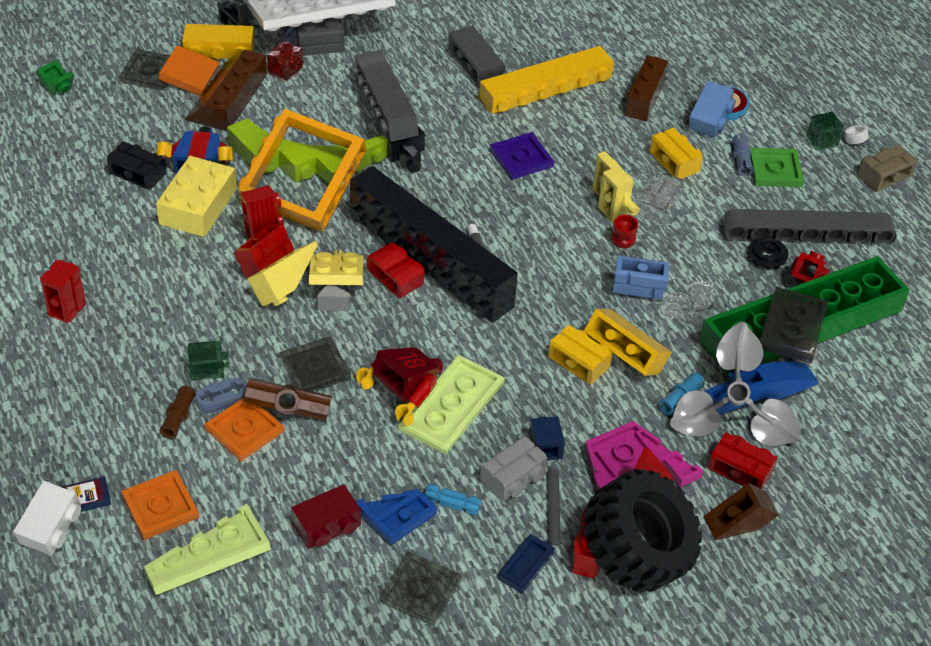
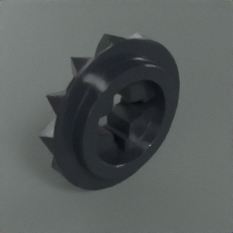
[747,237,789,270]

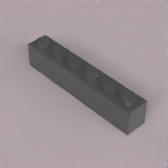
[352,50,419,142]

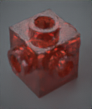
[267,40,304,81]

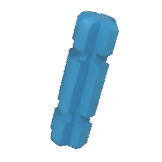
[424,484,481,515]

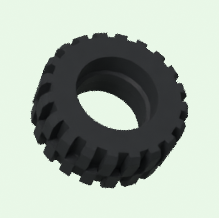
[584,469,702,592]

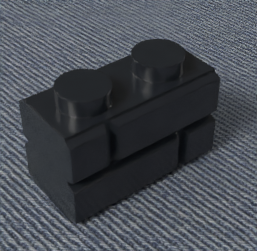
[107,141,167,190]

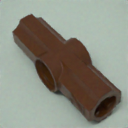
[243,377,332,421]

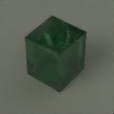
[807,111,844,151]
[188,340,229,381]

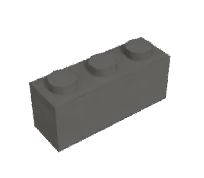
[448,26,506,88]

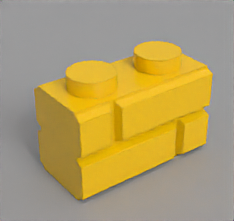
[649,127,703,180]
[548,325,612,385]

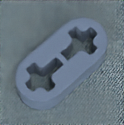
[196,378,247,413]

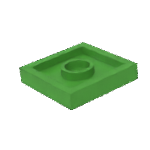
[750,148,804,187]

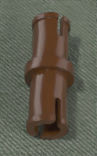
[159,386,196,439]

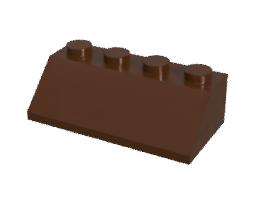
[185,50,267,131]

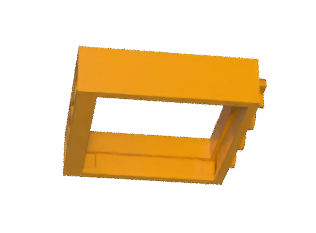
[239,108,367,232]

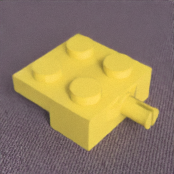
[592,151,640,222]
[309,249,364,285]

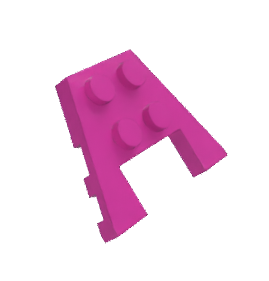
[585,421,703,490]

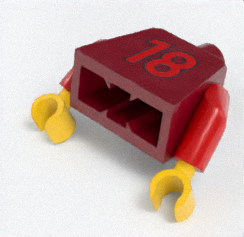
[356,347,443,426]

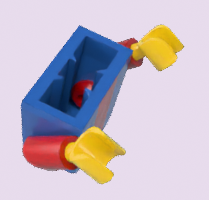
[156,126,233,174]

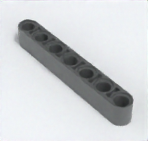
[723,209,897,245]

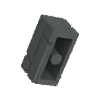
[296,18,345,56]

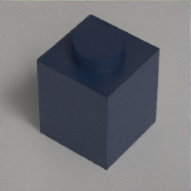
[529,416,565,461]

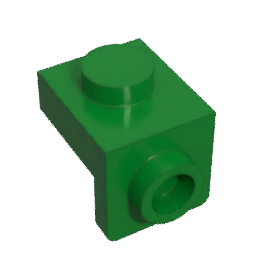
[36,60,75,95]

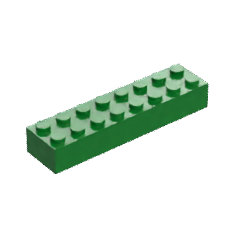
[700,256,910,378]

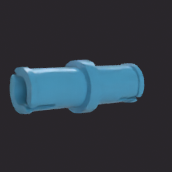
[658,372,705,415]

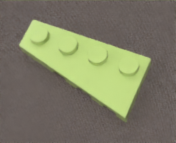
[144,504,271,595]

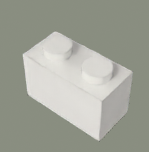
[13,480,81,556]

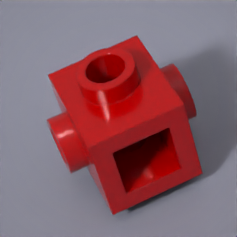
[791,251,831,284]

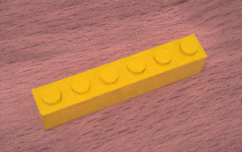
[479,46,614,114]

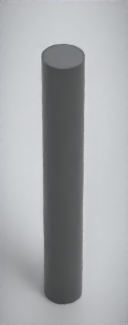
[548,468,561,546]

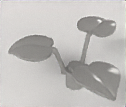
[670,322,800,446]

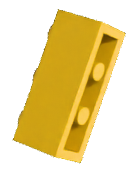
[182,24,255,59]
[584,309,672,376]

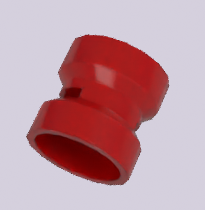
[611,214,638,249]

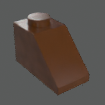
[704,483,779,540]

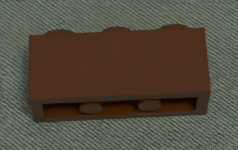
[625,55,669,122]

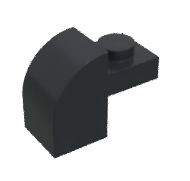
[388,126,425,174]

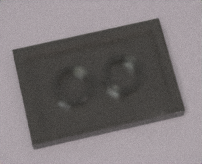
[760,287,829,364]

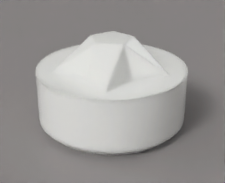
[844,125,869,144]

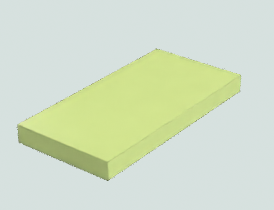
[398,355,505,455]

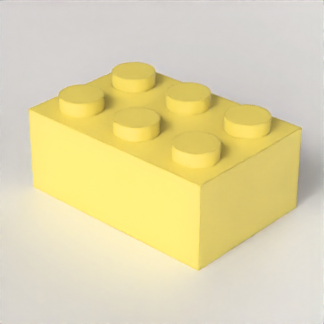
[156,156,237,237]

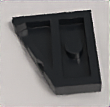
[217,0,251,26]

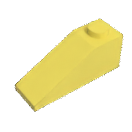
[247,241,318,306]

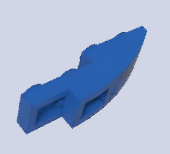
[704,361,818,415]

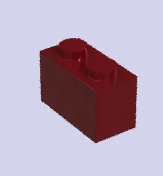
[291,484,361,549]

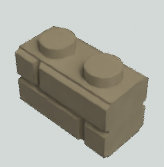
[858,144,917,192]

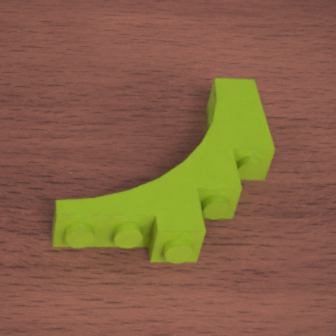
[227,118,388,185]

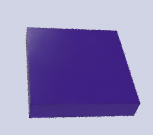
[489,132,554,180]

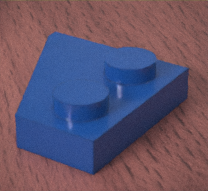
[356,489,437,545]

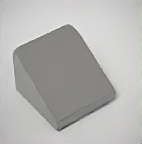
[317,285,351,311]

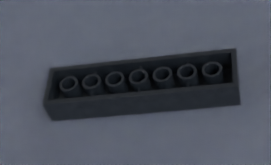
[350,166,518,323]

